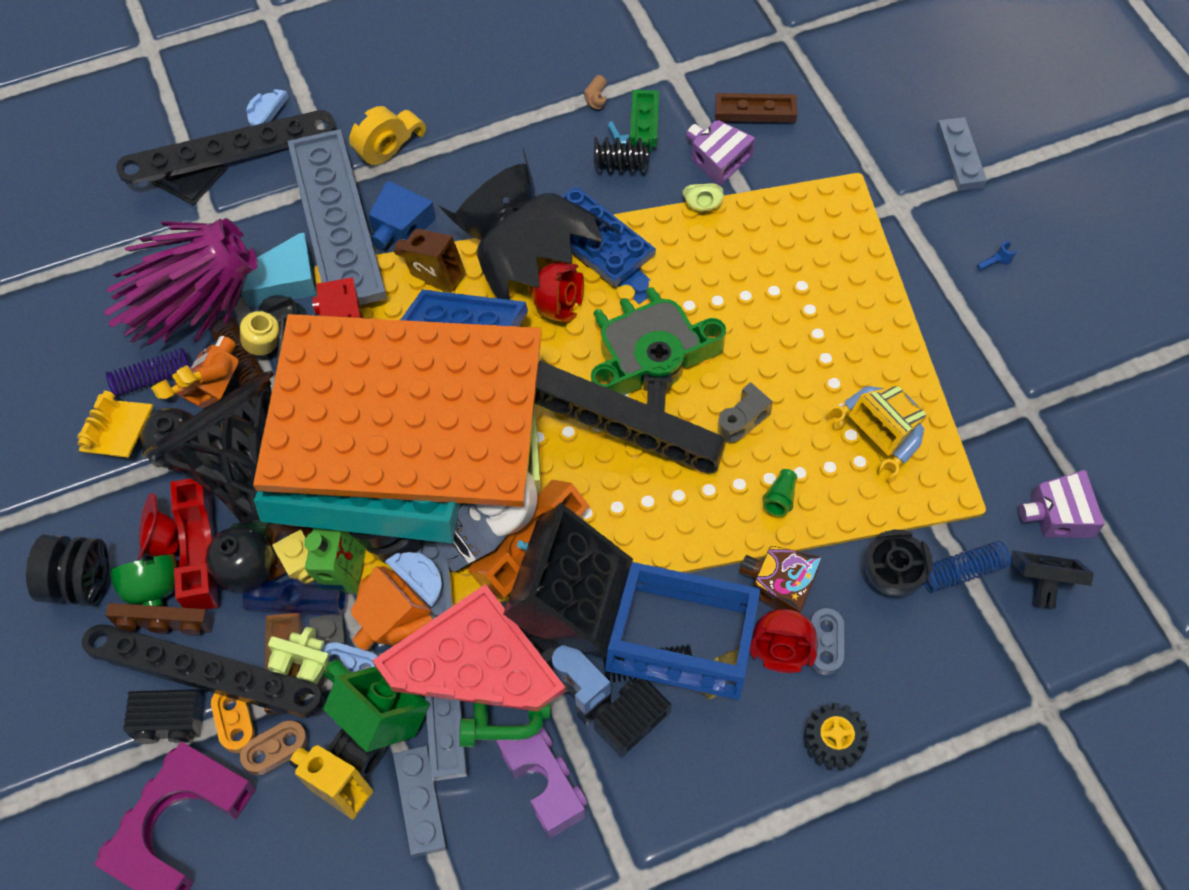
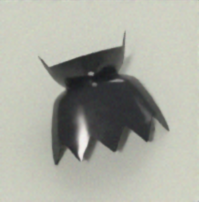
[438,148,620,300]

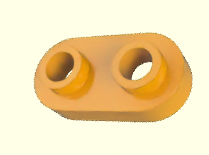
[211,693,255,753]

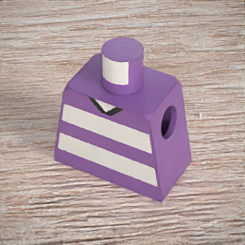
[686,120,755,186]
[1019,470,1105,538]

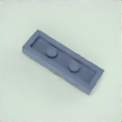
[936,117,987,191]
[393,746,447,858]

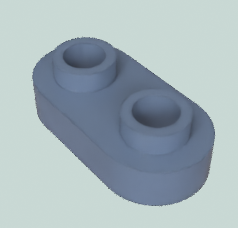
[811,608,845,675]

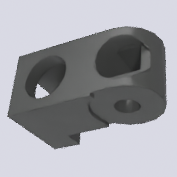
[718,382,773,443]

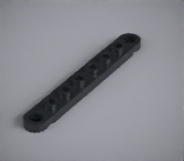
[116,110,335,185]
[82,624,324,719]

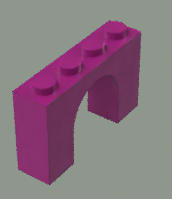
[94,741,256,890]

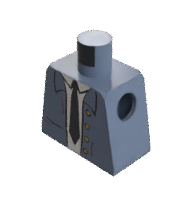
[435,503,507,572]

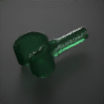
[231,518,274,540]

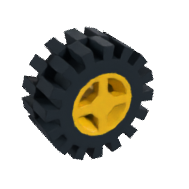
[803,703,869,771]

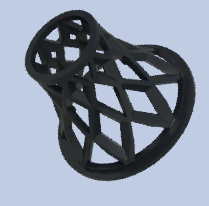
[142,370,274,525]

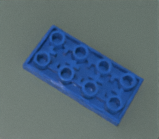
[561,186,656,287]

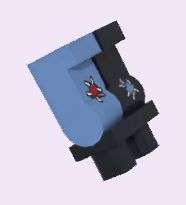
[534,637,611,726]

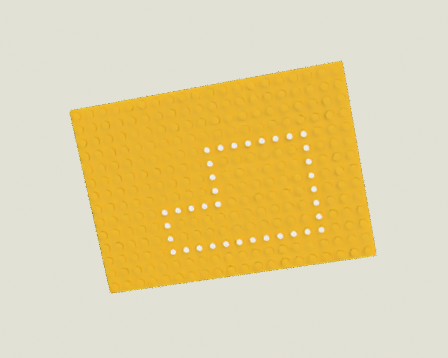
[314,173,986,627]

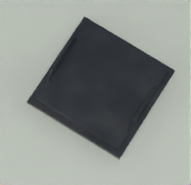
[150,164,228,206]

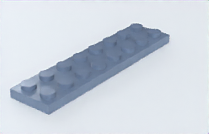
[287,129,387,305]

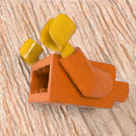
[151,336,239,409]

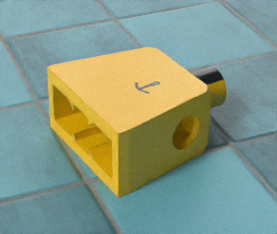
[290,745,374,820]

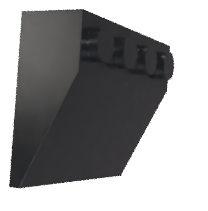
[503,503,633,658]

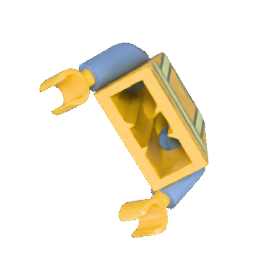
[827,386,926,482]

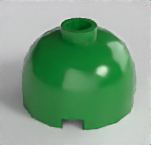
[110,555,178,606]

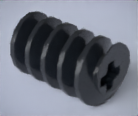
[594,137,650,174]

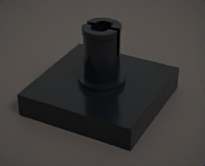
[1011,550,1094,609]

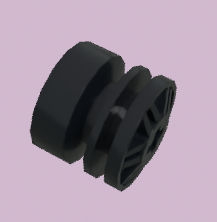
[26,534,109,606]

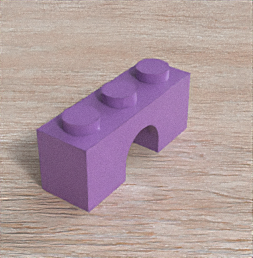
[496,723,588,839]

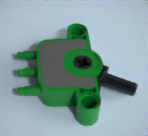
[591,287,726,412]

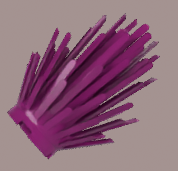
[104,218,258,345]

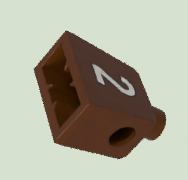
[394,229,466,293]

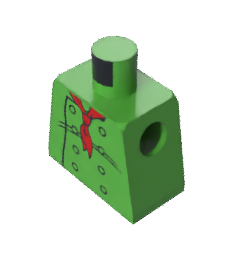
[304,528,366,594]

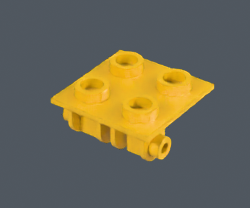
[77,391,154,458]

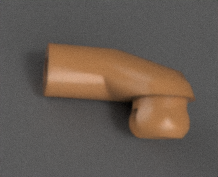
[584,75,607,110]

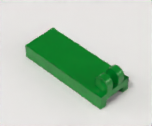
[630,90,659,153]

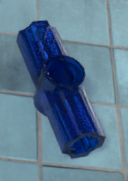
[242,578,346,618]

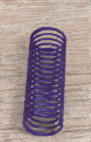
[105,348,190,398]

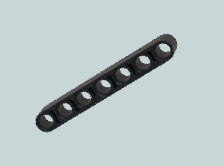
[535,361,726,473]

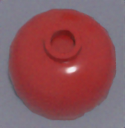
[530,263,584,322]
[750,609,818,673]

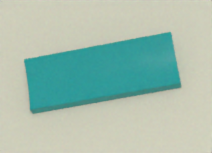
[254,491,460,544]

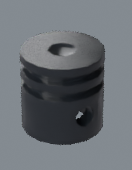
[328,729,386,779]

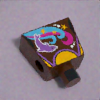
[739,546,822,613]

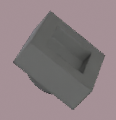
[309,612,346,650]

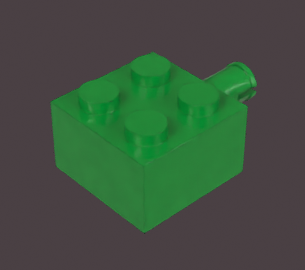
[323,660,430,752]

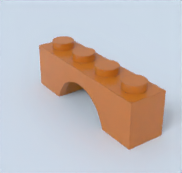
[467,480,589,598]

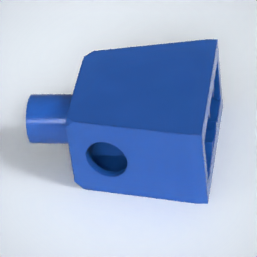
[369,181,436,249]

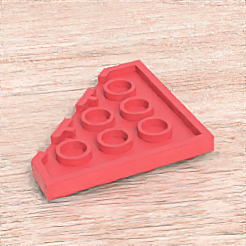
[372,584,566,712]

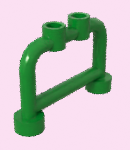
[459,703,550,747]

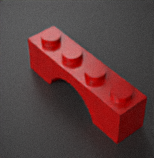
[170,478,219,609]

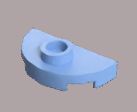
[246,89,289,126]
[385,552,442,608]

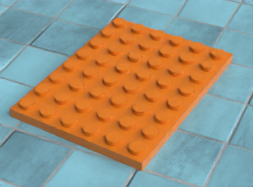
[253,314,542,507]

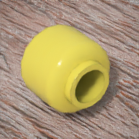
[240,311,280,355]

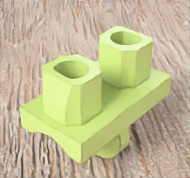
[268,626,331,685]

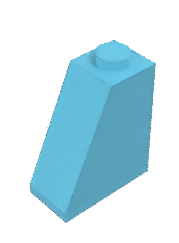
[240,233,317,308]

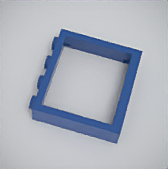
[605,562,760,700]

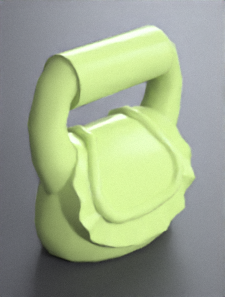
[682,183,724,212]

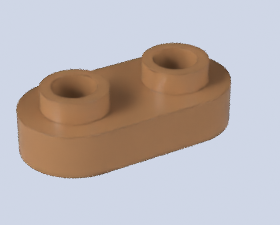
[240,720,308,775]

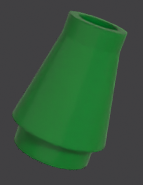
[763,469,798,517]

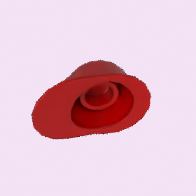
[137,493,179,561]

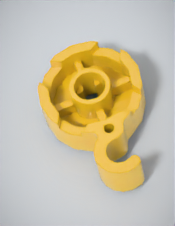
[349,106,426,165]

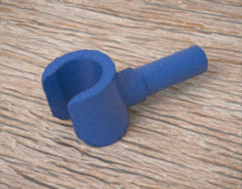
[977,241,1018,270]

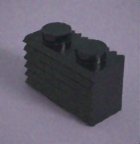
[594,679,672,758]
[123,689,204,744]

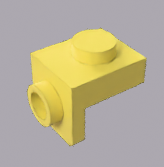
[272,529,314,587]

